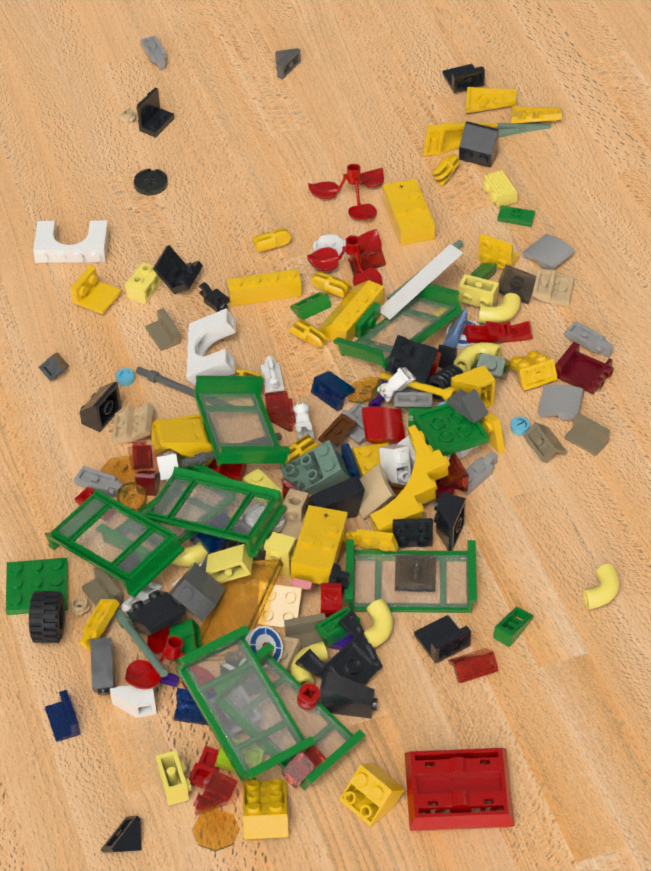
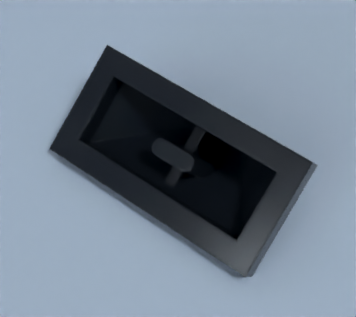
[101,816,142,853]

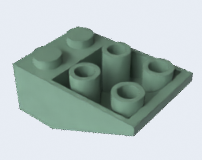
[280,440,351,495]

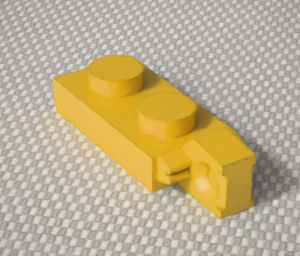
[343,529,399,552]
[79,599,120,650]

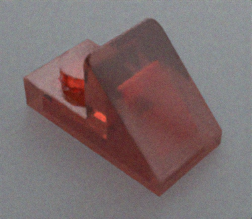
[281,745,327,789]

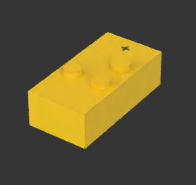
[382,178,435,246]
[290,505,348,584]

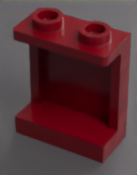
[555,342,614,395]

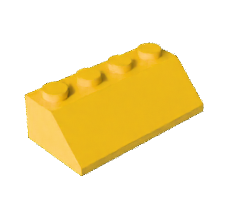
[225,269,302,307]
[318,280,384,341]

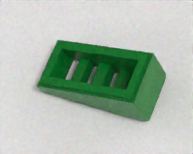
[493,606,534,647]

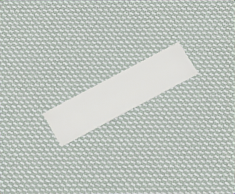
[380,244,463,320]

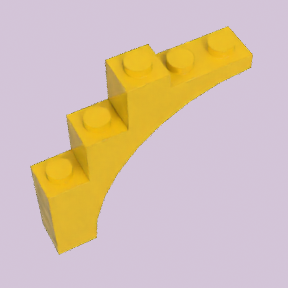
[370,425,450,533]

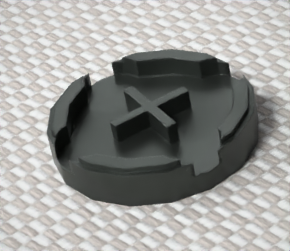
[134,169,168,196]

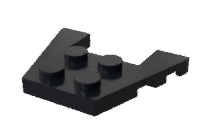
[295,609,383,685]

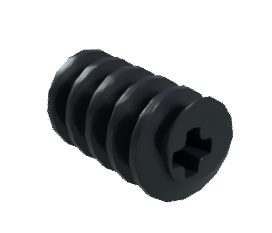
[426,365,463,399]

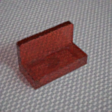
[448,648,499,683]

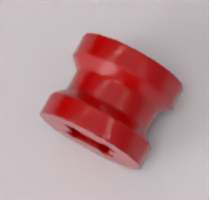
[297,683,320,710]

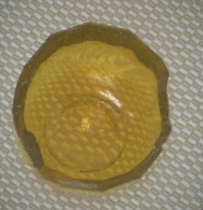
[116,481,148,512]

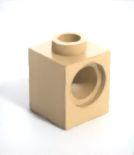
[283,489,309,522]

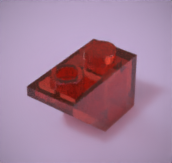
[265,391,296,432]
[127,441,153,470]
[193,770,238,815]

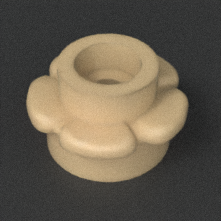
[120,109,136,125]
[70,596,90,615]

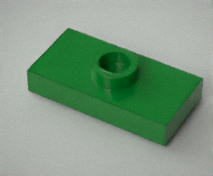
[497,205,535,227]
[355,302,380,338]

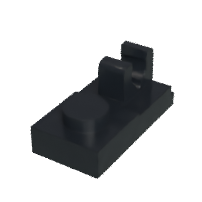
[329,563,350,595]

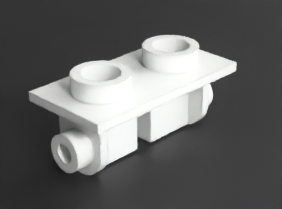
[261,356,284,393]

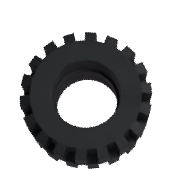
[29,591,65,643]

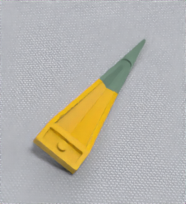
[422,122,551,156]

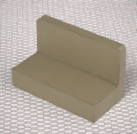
[146,308,181,351]
[565,413,610,456]
[523,422,567,463]
[82,567,123,607]
[284,613,326,650]

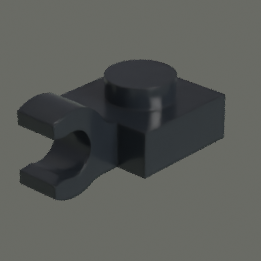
[199,282,229,311]

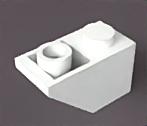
[379,444,411,485]
[110,685,157,718]

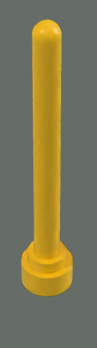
[380,372,459,402]

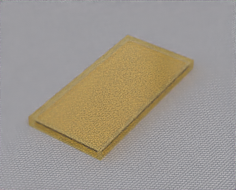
[200,559,284,662]

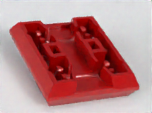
[405,748,515,831]

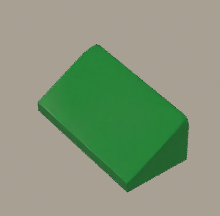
[470,263,497,280]
[290,292,332,320]
[315,606,360,647]

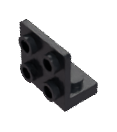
[442,64,485,93]
[136,87,175,138]
[153,245,203,294]
[385,335,438,384]
[393,518,433,548]
[414,615,471,664]

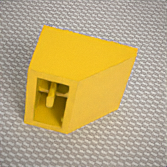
[451,365,496,408]
[339,763,405,827]

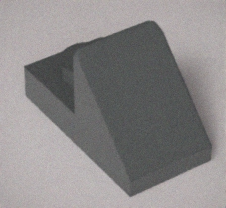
[275,48,301,80]
[447,389,488,424]

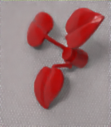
[308,164,384,220]
[307,229,382,286]
[124,626,215,694]

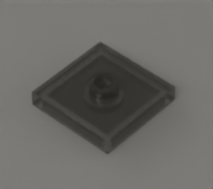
[498,264,536,304]
[395,554,436,592]

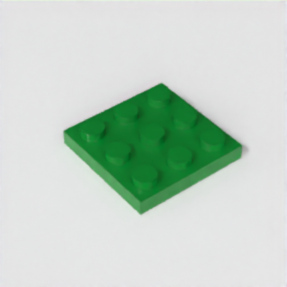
[413,403,489,456]
[6,558,68,615]

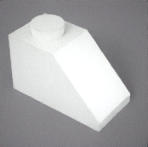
[157,451,180,483]

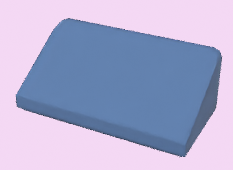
[443,309,468,348]

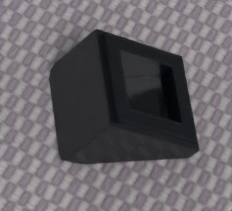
[438,344,457,369]

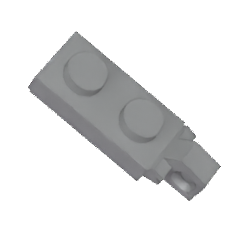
[140,36,167,70]
[564,321,614,357]
[452,451,498,495]
[73,466,128,498]

